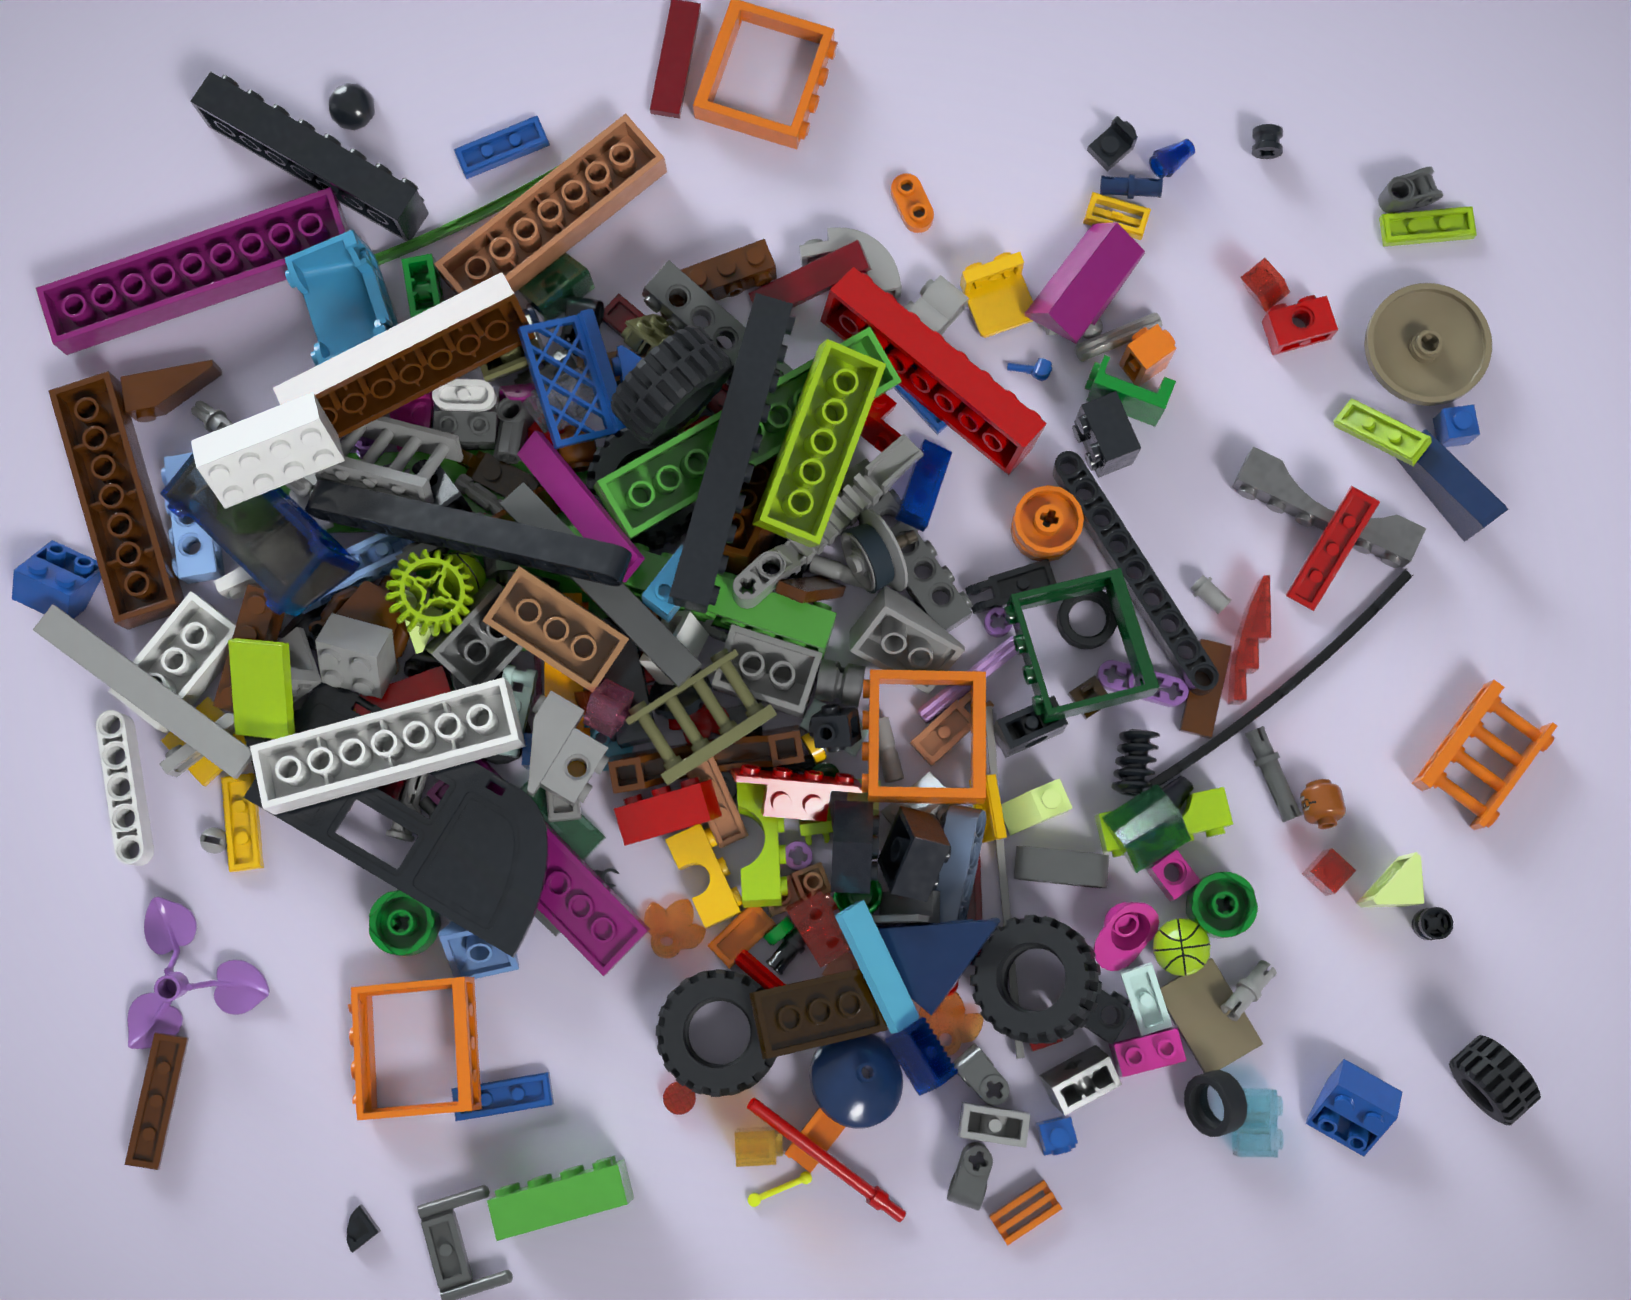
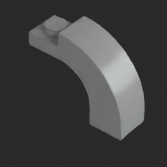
[799,228,902,298]

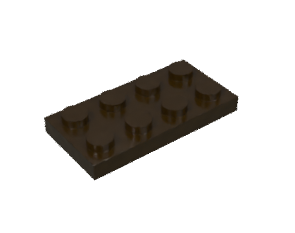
[749,968,888,1059]

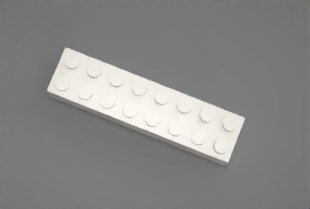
[250,677,526,815]

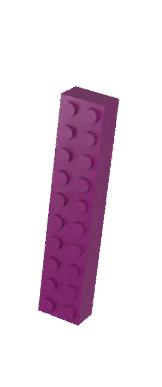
[36,187,349,355]

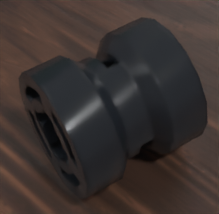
[1412,907,1454,941]

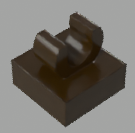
[1068,675,1108,720]

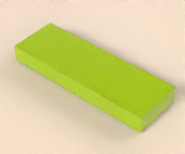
[1379,206,1477,247]
[1333,398,1432,466]

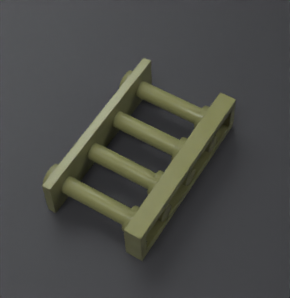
[625,648,777,786]

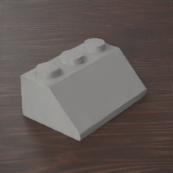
[711,624,823,719]

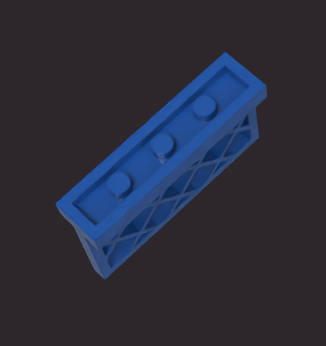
[517,308,626,449]

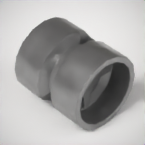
[815,659,866,707]

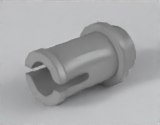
[1190,575,1232,614]

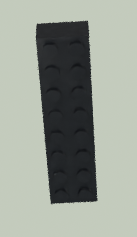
[190,71,429,241]

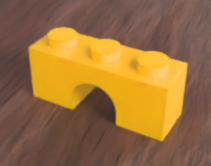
[665,824,743,929]

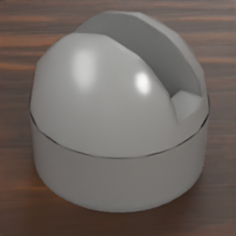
[200,828,227,854]

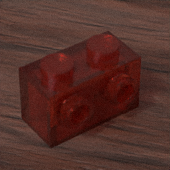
[785,888,851,968]

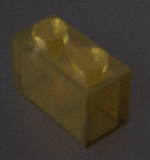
[734,1126,784,1167]

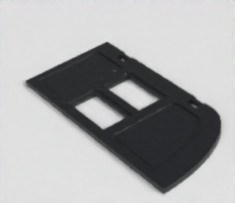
[243,677,548,958]

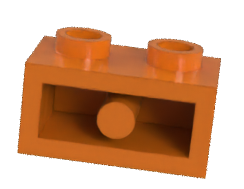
[1119,324,1177,387]

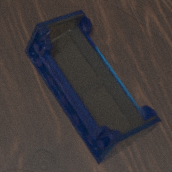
[160,453,361,617]

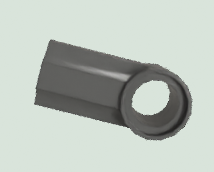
[493,397,534,464]

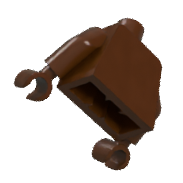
[309,575,410,676]

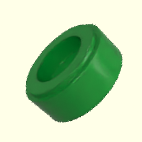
[763,916,795,946]

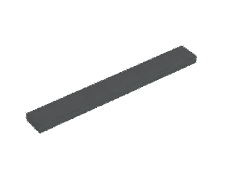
[500,482,702,688]

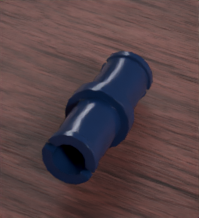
[1100,174,1163,199]

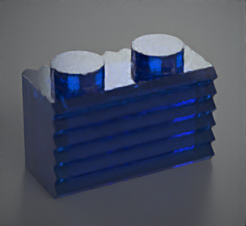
[884,1017,958,1096]

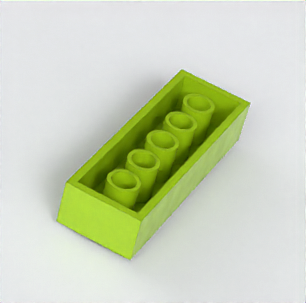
[752,339,886,548]

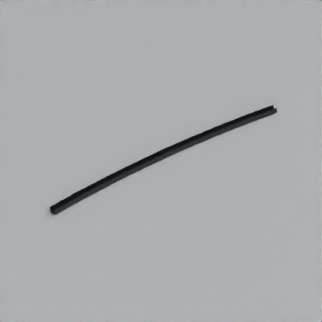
[1149,568,1414,790]

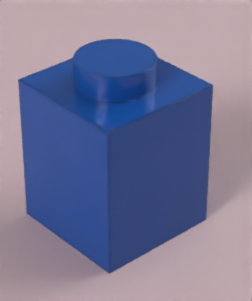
[1433,404,1480,448]

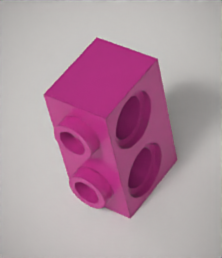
[1109,1028,1186,1077]

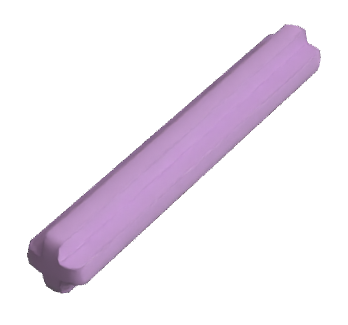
[918,636,1017,723]

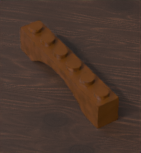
[608,725,805,794]

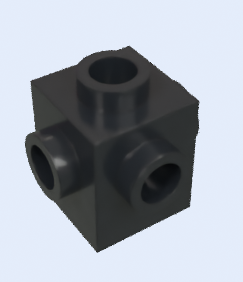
[809,704,862,752]

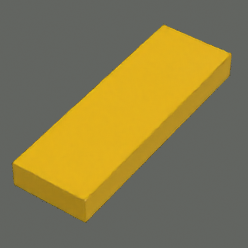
[221,773,264,873]

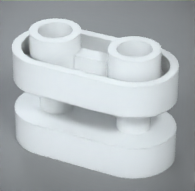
[432,379,500,412]

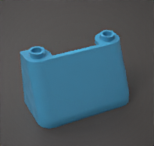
[285,230,398,366]

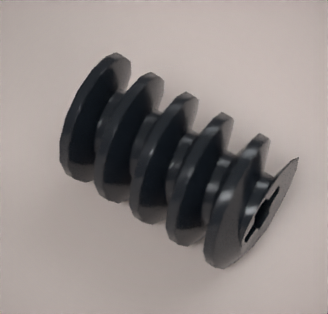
[1111,729,1160,798]

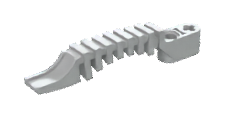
[733,434,924,609]

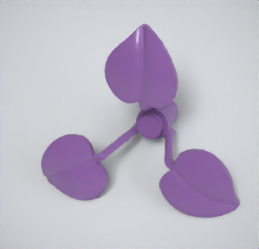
[127,897,270,1049]

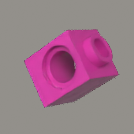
[1146,849,1201,901]

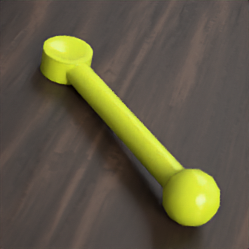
[748,1171,812,1207]

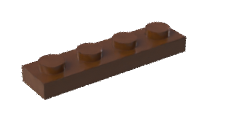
[124,1032,189,1170]

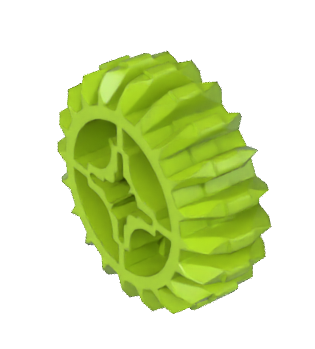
[385,549,474,637]

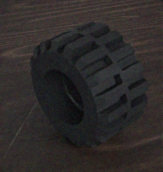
[1449,1035,1541,1126]

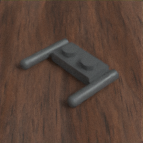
[417,1185,513,1300]

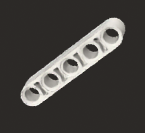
[96,710,154,866]

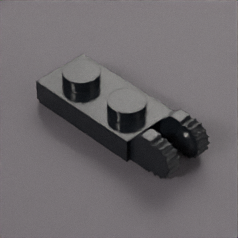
[965,559,1056,614]

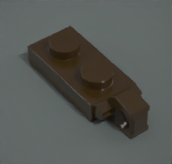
[457,449,541,498]

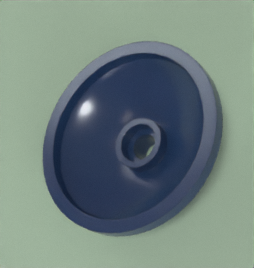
[809,1034,903,1129]

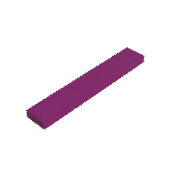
[517,431,645,583]

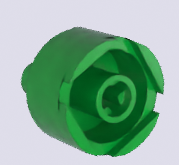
[1186,872,1258,939]
[369,890,441,956]

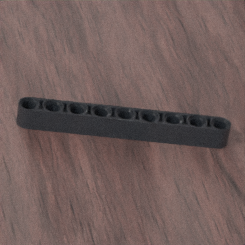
[1053,451,1219,696]

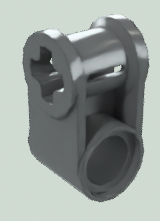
[1378,167,1443,213]
[950,1043,1010,1105]
[947,1142,993,1211]

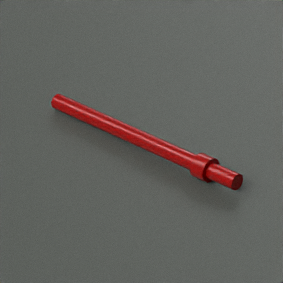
[747,1097,906,1222]

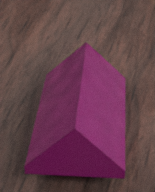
[1024,222,1145,344]

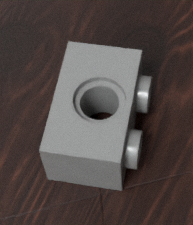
[540,728,610,806]
[958,1102,1030,1148]

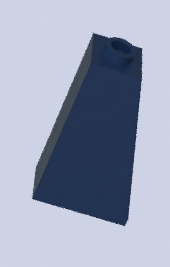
[1396,429,1508,542]

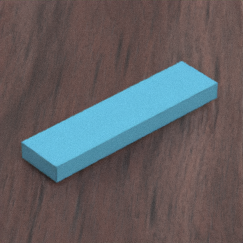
[835,900,920,1034]

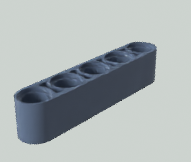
[935,804,986,923]

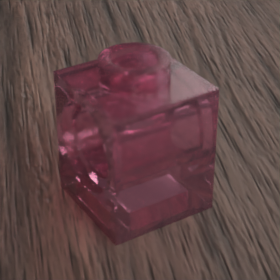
[583,678,634,738]

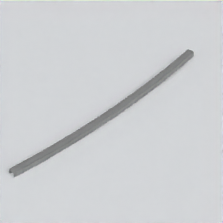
[986,706,1025,1059]

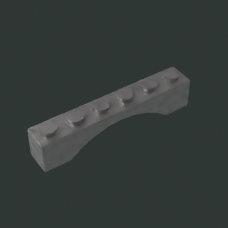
[1232,447,1426,568]

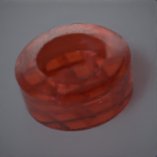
[663,1081,696,1115]

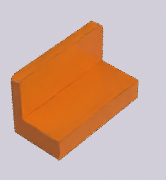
[784,1107,845,1173]

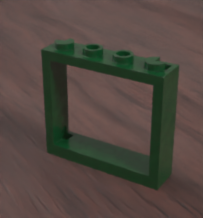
[1004,568,1160,724]

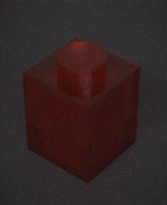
[1240,258,1290,312]
[1302,848,1356,896]

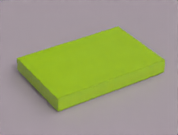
[228,638,295,739]

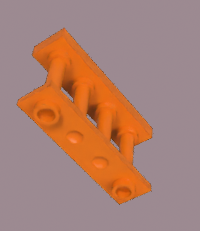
[1411,680,1558,830]

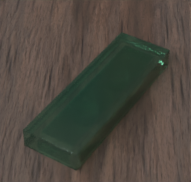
[520,781,606,861]

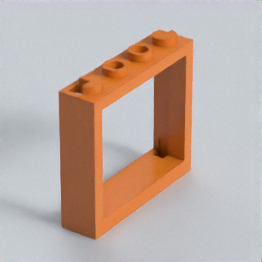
[693,0,838,150]
[862,669,986,805]
[348,977,482,1121]

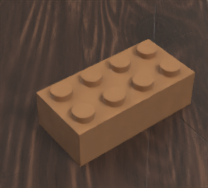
[483,565,629,693]

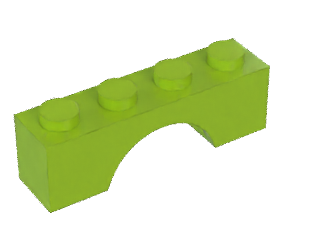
[737,782,788,908]
[1094,787,1233,858]

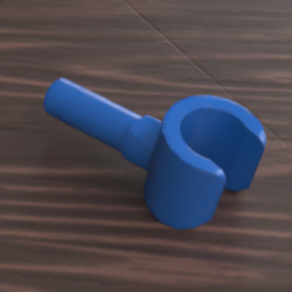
[1007,358,1053,381]

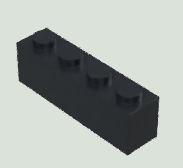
[602,618,655,749]

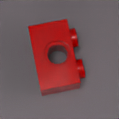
[1262,295,1338,355]

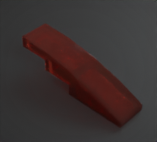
[1228,575,1271,705]

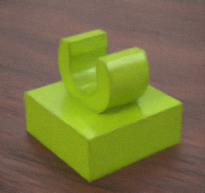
[799,807,833,845]

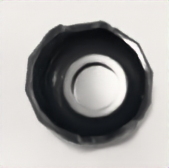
[329,83,375,131]

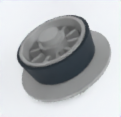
[841,509,918,594]

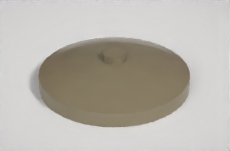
[1364,283,1492,406]

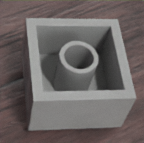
[315,613,397,699]

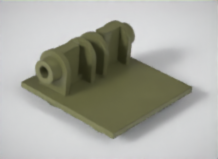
[621,314,675,357]

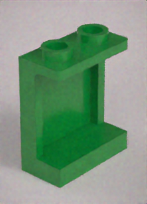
[1084,355,1176,427]

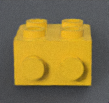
[960,252,1033,338]

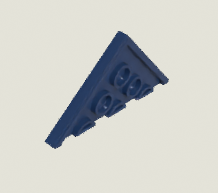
[836,918,1001,1015]

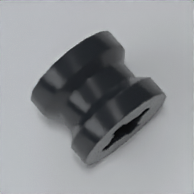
[1252,124,1283,159]

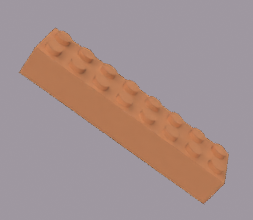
[434,113,667,295]

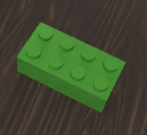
[487,1155,634,1241]

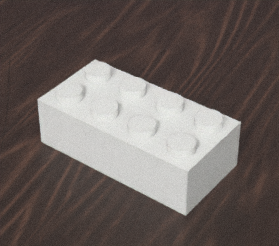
[191,393,345,509]
[108,591,236,734]

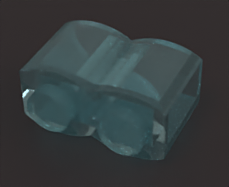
[1232,1088,1284,1157]

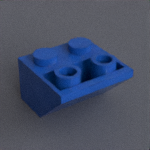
[12,540,102,619]
[1306,1059,1403,1157]

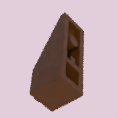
[120,360,222,422]

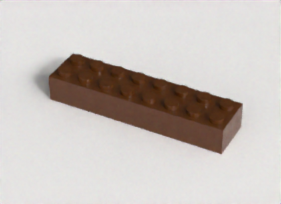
[273,272,536,438]
[48,371,184,630]

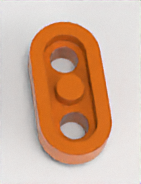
[891,173,934,233]

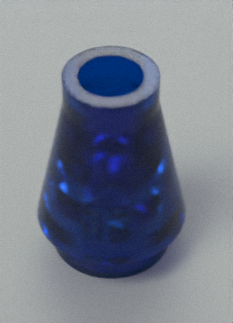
[1149,139,1195,178]

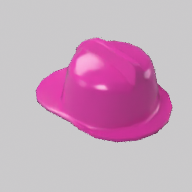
[1094,902,1160,971]

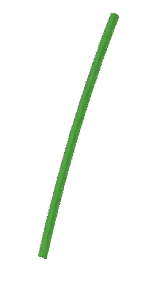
[374,165,559,265]

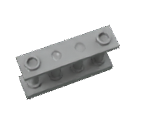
[315,416,463,504]

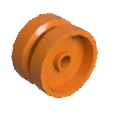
[1010,485,1084,562]

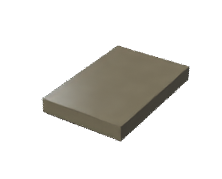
[1160,958,1263,1073]

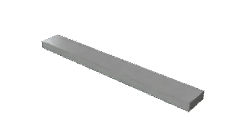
[33,604,253,779]

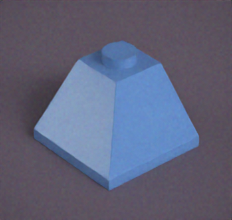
[439,921,519,979]

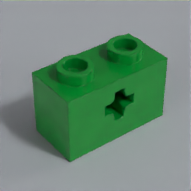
[401,253,444,318]

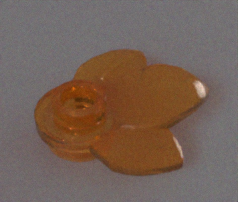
[644,899,706,959]
[918,992,984,1056]

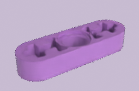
[1096,660,1188,707]

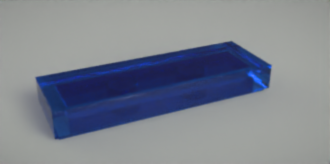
[895,439,952,532]

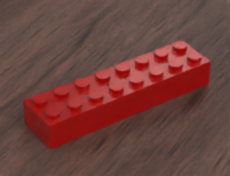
[820,267,1047,475]

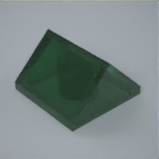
[519,253,595,321]
[1101,784,1191,873]

